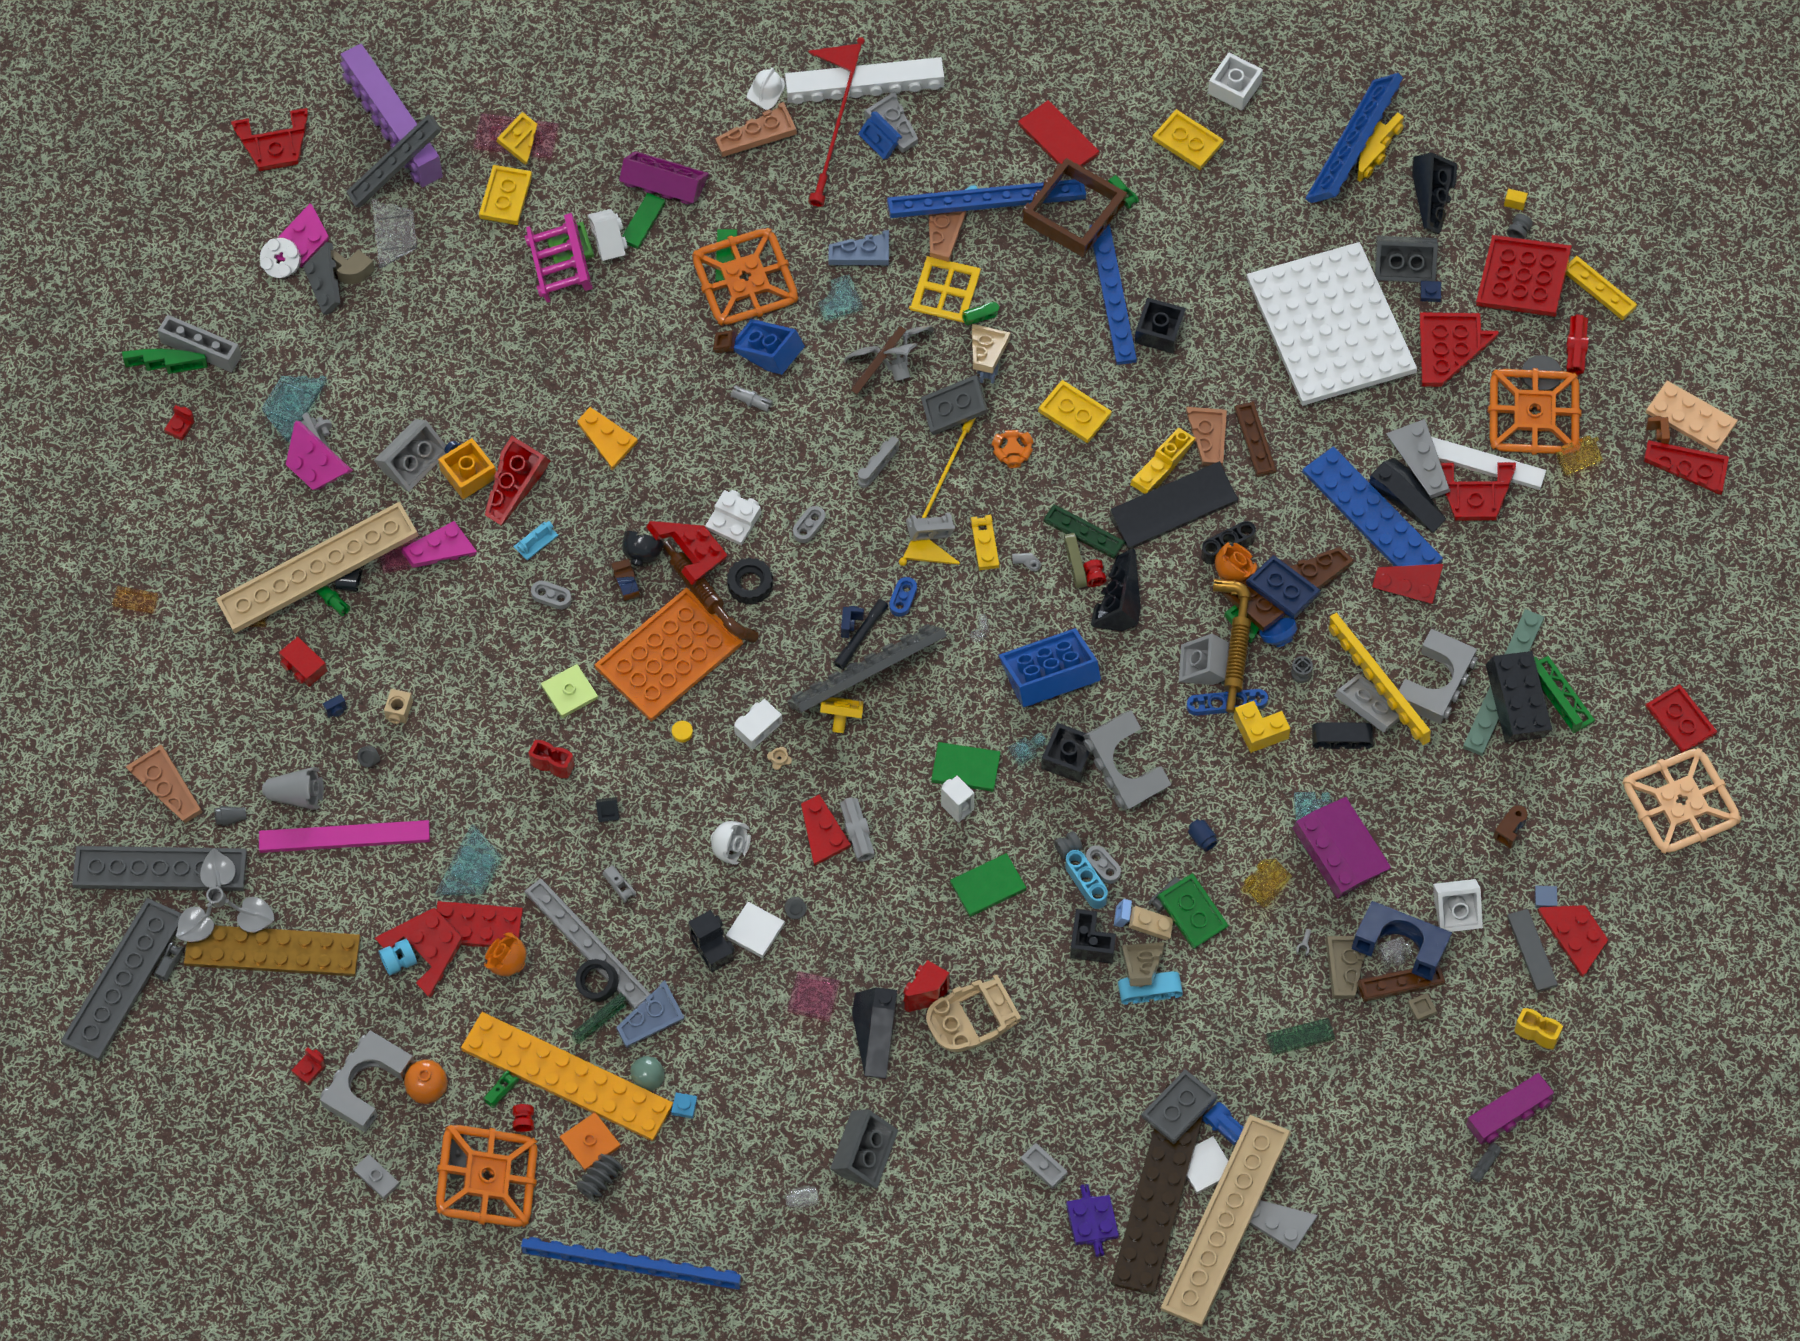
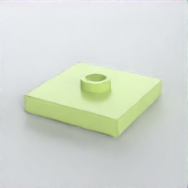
[541,664,598,718]

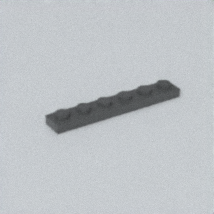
[346,114,442,208]

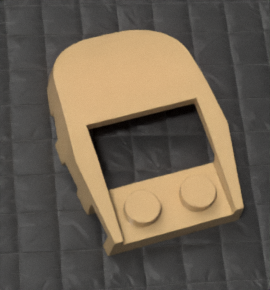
[926,975,1021,1052]

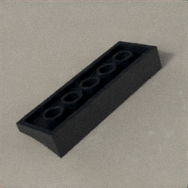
[1110,461,1239,550]

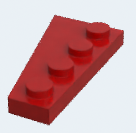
[1644,440,1729,495]

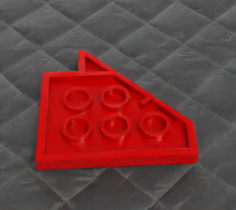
[1419,312,1498,387]

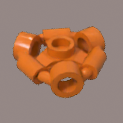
[992,430,1034,468]

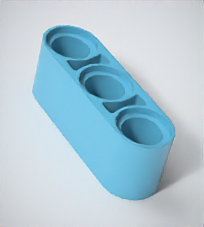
[1065,850,1108,909]
[1118,971,1183,1005]

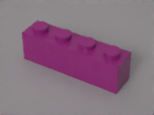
[1466,1072,1554,1145]

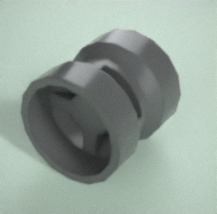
[1506,214,1533,239]
[1291,656,1313,683]
[1054,831,1083,859]

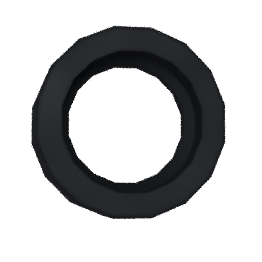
[575,959,619,1002]

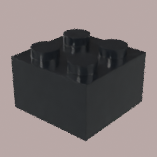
[1135,297,1186,353]
[1041,723,1093,783]

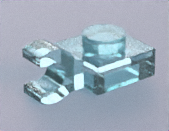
[1008,733,1046,766]

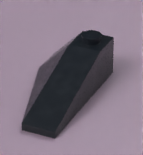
[1412,152,1457,234]
[1091,548,1141,631]
[852,987,897,1079]

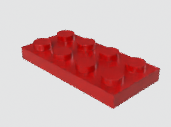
[437,901,523,947]

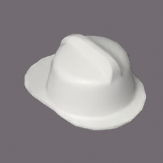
[747,68,785,110]

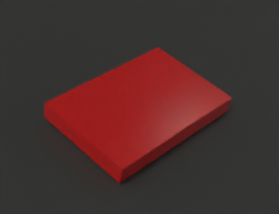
[1645,684,1717,753]

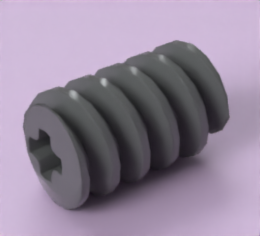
[576,1154,624,1202]

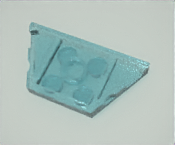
[262,376,327,442]
[435,825,502,897]

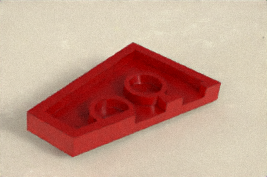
[1372,564,1444,604]

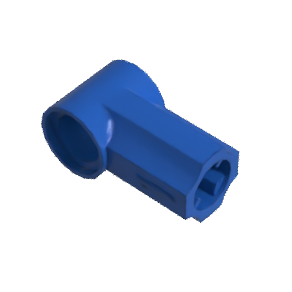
[1203,1102,1244,1146]

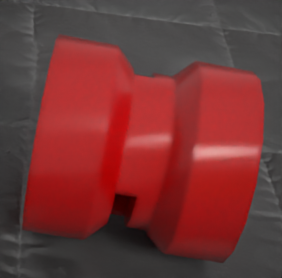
[1083,559,1107,587]
[512,1104,534,1132]

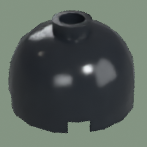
[622,531,664,567]

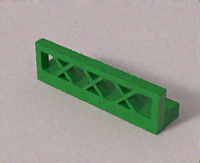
[1534,656,1595,734]

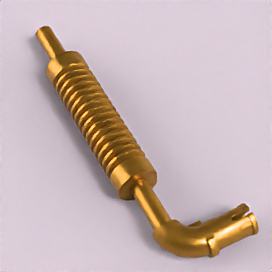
[1213,578,1251,713]

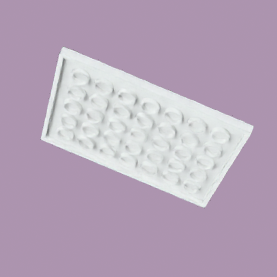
[1246,242,1417,406]

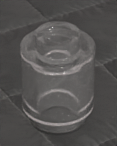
[785,1186,819,1211]

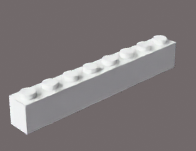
[785,57,944,104]

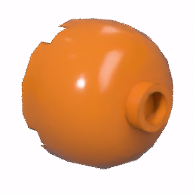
[1215,542,1257,582]
[484,933,527,977]
[404,1059,448,1104]

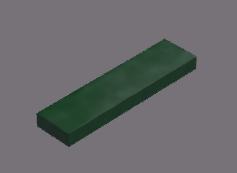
[1043,504,1125,559]

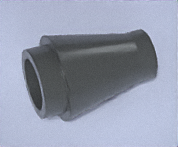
[214,806,246,826]

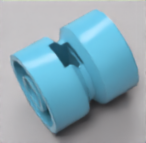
[378,939,417,976]

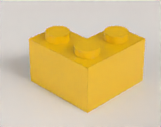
[1233,701,1291,753]

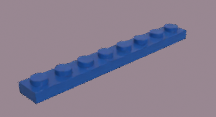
[1089,224,1137,365]

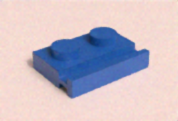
[858,111,902,159]

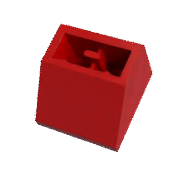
[903,960,950,1012]

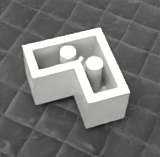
[588,209,627,261]

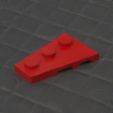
[801,794,851,866]

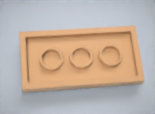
[1646,381,1738,453]

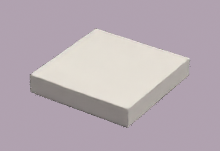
[726,902,785,958]
[1187,1137,1228,1194]

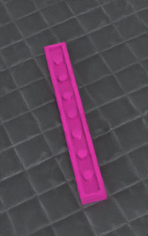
[259,820,430,853]

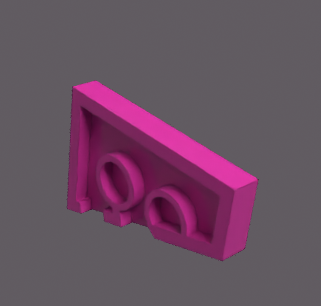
[402,521,477,568]

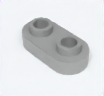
[793,506,825,543]
[531,581,571,609]
[1086,846,1121,884]

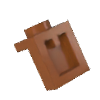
[1646,416,1670,444]

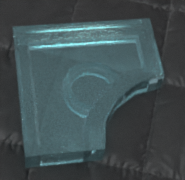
[818,274,863,322]

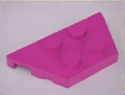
[276,204,329,267]
[286,421,352,490]

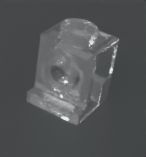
[1377,936,1412,971]

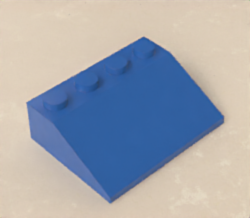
[998,628,1101,707]

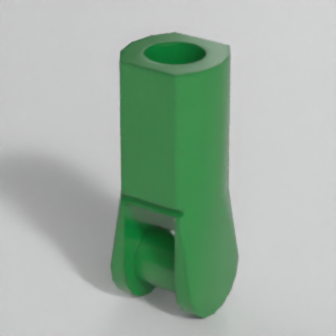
[1108,175,1139,209]
[962,302,999,325]
[483,1070,519,1108]

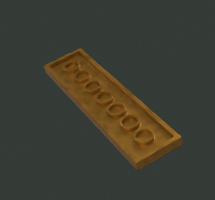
[184,925,361,977]

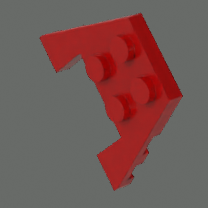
[231,108,309,171]
[1441,462,1516,521]
[646,521,727,585]
[375,908,464,997]

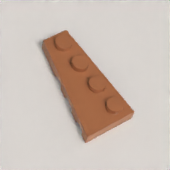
[715,102,797,157]
[126,745,203,823]

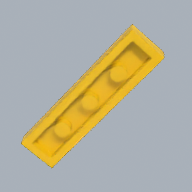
[1566,256,1637,321]

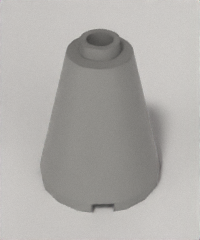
[262,767,324,810]

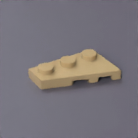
[972,324,1011,373]

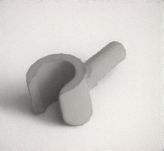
[1296,929,1311,957]

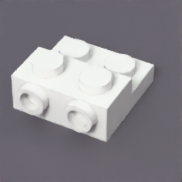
[705,490,761,546]

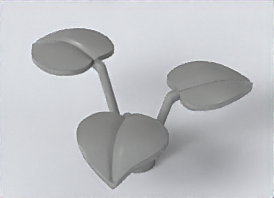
[844,325,934,381]
[176,848,275,942]

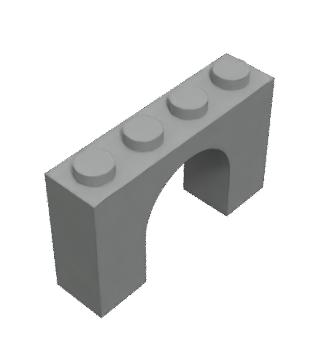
[1399,629,1478,724]
[1083,710,1171,810]
[320,1030,415,1133]

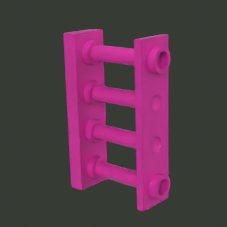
[525,213,593,303]

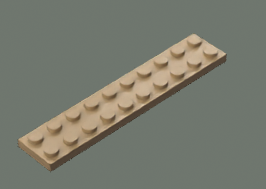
[216,501,419,634]
[1161,1115,1291,1327]

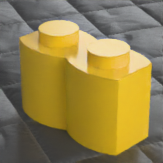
[1514,1008,1563,1049]

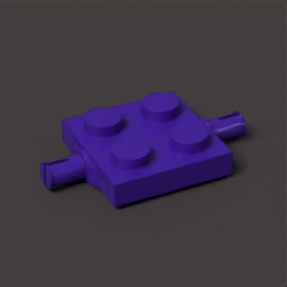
[1066,1184,1119,1257]

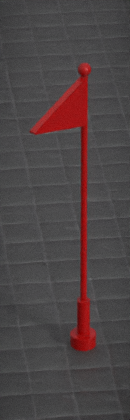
[808,37,865,207]

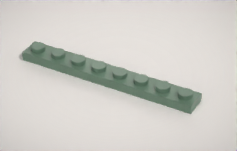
[1463,609,1544,756]

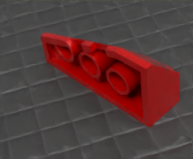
[485,436,551,526]

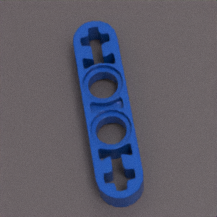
[1186,689,1268,716]

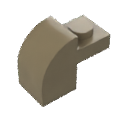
[331,249,375,284]

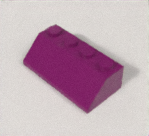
[619,151,709,204]

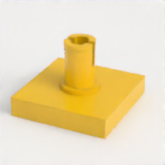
[820,697,864,733]

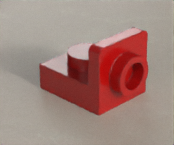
[164,405,195,441]
[291,1047,326,1085]

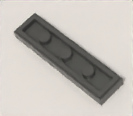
[1507,909,1558,993]

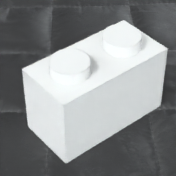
[734,699,782,750]
[941,776,974,823]

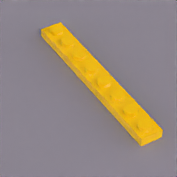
[1328,612,1431,745]

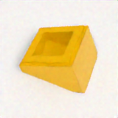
[1504,189,1528,211]

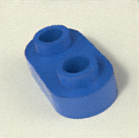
[889,577,917,617]

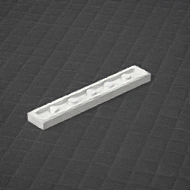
[1432,437,1546,490]

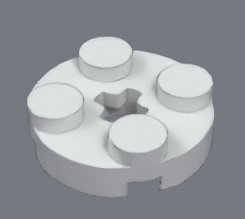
[260,238,301,278]

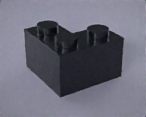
[1070,909,1116,964]
[688,910,735,973]

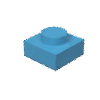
[671,1092,697,1119]

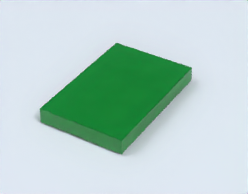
[931,742,1001,792]
[950,853,1026,917]
[1157,873,1229,949]

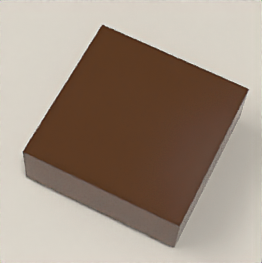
[713,330,736,353]

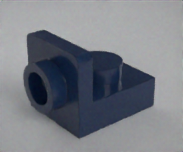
[841,606,864,638]

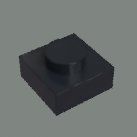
[596,797,620,822]

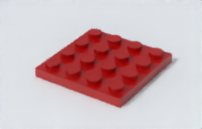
[1476,235,1572,317]

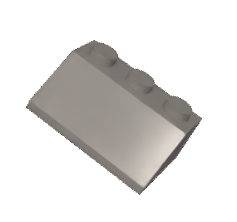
[374,419,446,492]

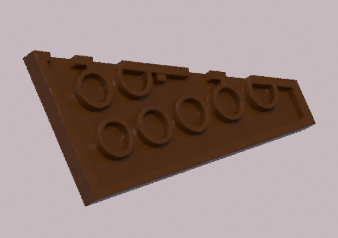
[1220,547,1354,632]

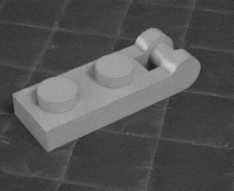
[858,436,899,488]

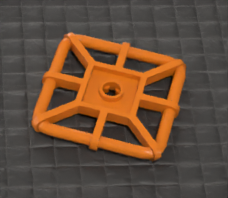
[692,228,799,326]
[1488,368,1582,455]
[436,1125,538,1227]

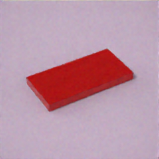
[1018,100,1099,167]

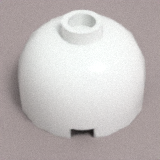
[711,821,751,864]

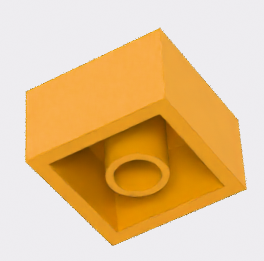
[438,438,496,499]

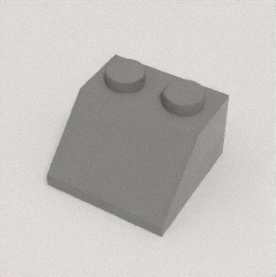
[1179,633,1229,685]

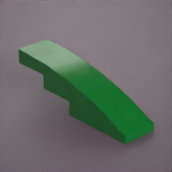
[122,349,208,374]

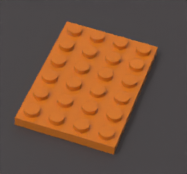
[594,587,743,722]

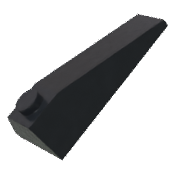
[1369,458,1446,533]

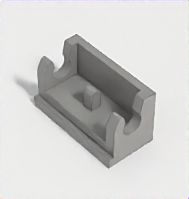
[906,513,955,541]

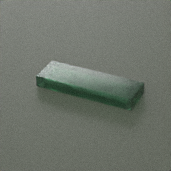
[571,993,626,1045]
[1266,1018,1335,1056]

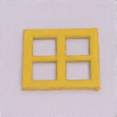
[909,256,981,323]

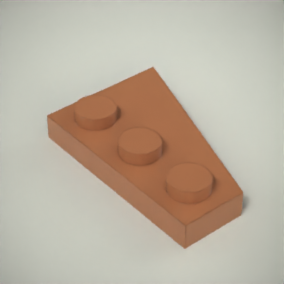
[929,211,967,262]
[1186,407,1227,467]

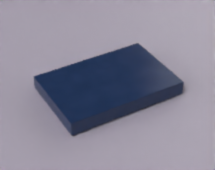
[1246,555,1321,620]

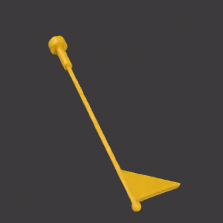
[899,418,976,566]

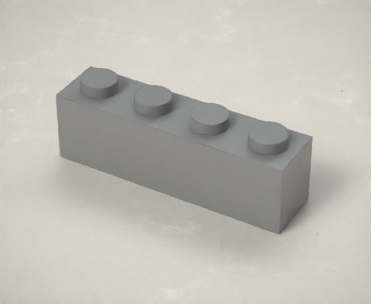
[158,315,241,372]

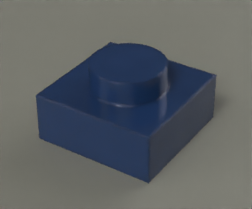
[1420,281,1441,302]
[323,694,347,718]

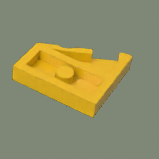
[496,112,537,165]

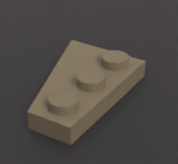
[1325,936,1365,999]
[1122,942,1165,987]

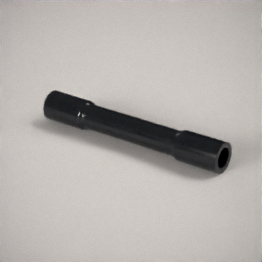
[833,599,888,670]

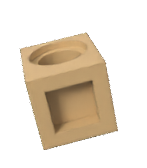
[384,689,413,724]

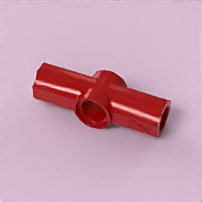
[1566,314,1589,375]

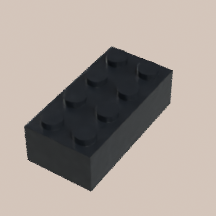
[1485,651,1552,743]

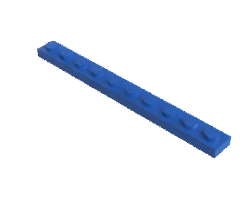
[887,179,1086,218]
[521,1237,741,1290]

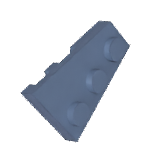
[829,230,889,265]
[616,980,684,1048]

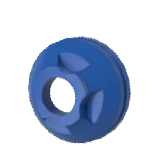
[1259,617,1297,647]

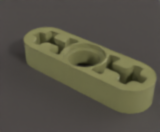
[1064,533,1087,589]

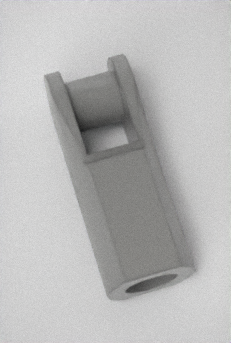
[602,865,636,903]

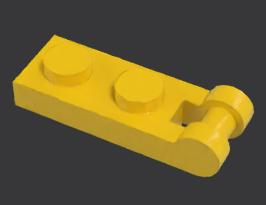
[970,515,999,570]

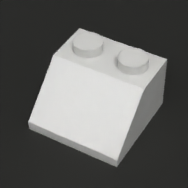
[1433,879,1483,932]

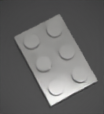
[1334,674,1400,732]

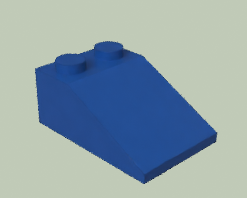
[733,319,805,375]

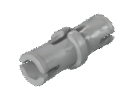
[731,385,773,413]

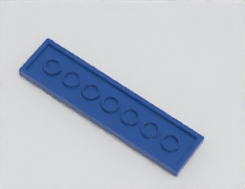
[1305,73,1403,203]
[1302,446,1443,566]

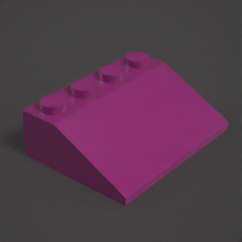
[1292,797,1391,899]

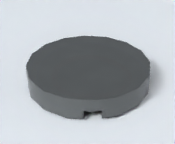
[1522,355,1562,391]

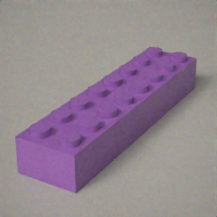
[340,44,443,187]

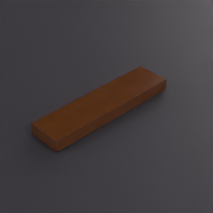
[851,326,906,396]
[1234,401,1277,478]
[1357,965,1446,1002]

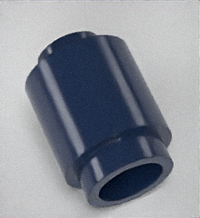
[1188,819,1218,852]

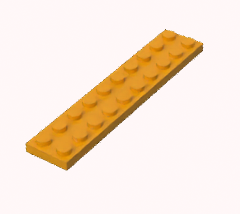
[461,1012,673,1141]

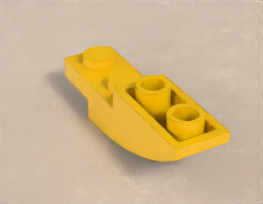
[1357,112,1404,182]
[1130,428,1195,494]

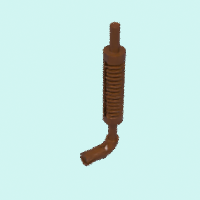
[663,541,759,643]

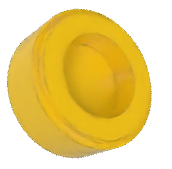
[672,721,693,742]

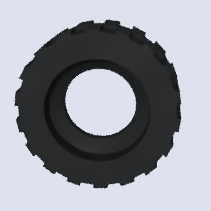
[727,558,773,605]

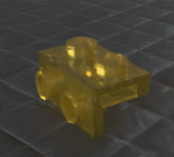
[1556,435,1603,476]
[1240,858,1292,907]

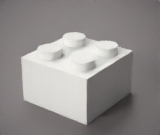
[1208,52,1263,111]

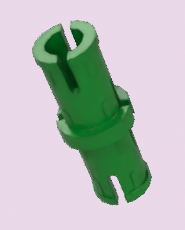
[315,585,350,616]

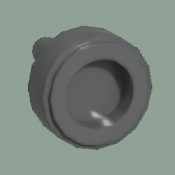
[357,745,380,767]
[784,897,807,919]

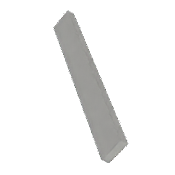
[525,878,650,1009]

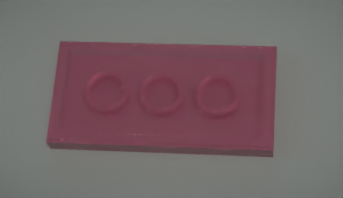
[474,113,559,159]

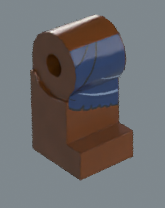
[611,558,640,602]
[1493,805,1528,849]

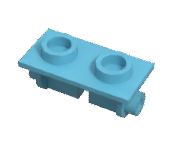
[513,521,558,560]

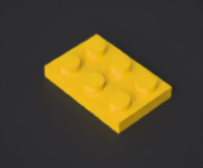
[1152,109,1224,170]
[479,165,532,225]
[1038,380,1112,444]

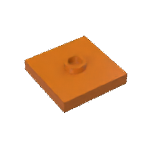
[559,1112,621,1172]

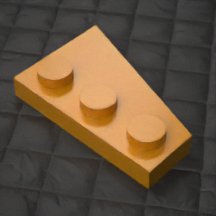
[577,407,638,470]

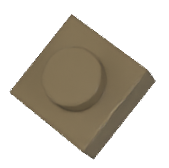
[1407,993,1437,1022]

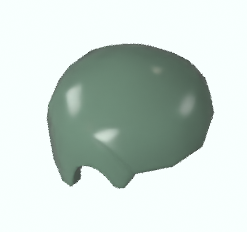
[630,1056,665,1091]

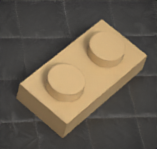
[1129,906,1173,940]

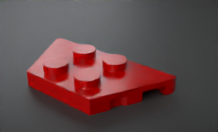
[1537,905,1608,977]

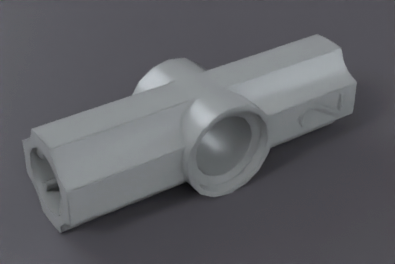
[840,797,875,862]

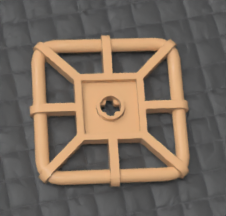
[1622,747,1741,854]

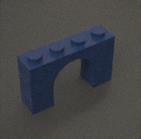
[1351,901,1452,981]

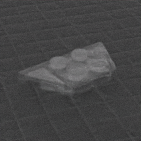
[372,199,417,268]

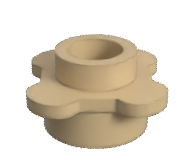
[767,747,792,770]

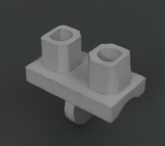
[301,412,332,448]

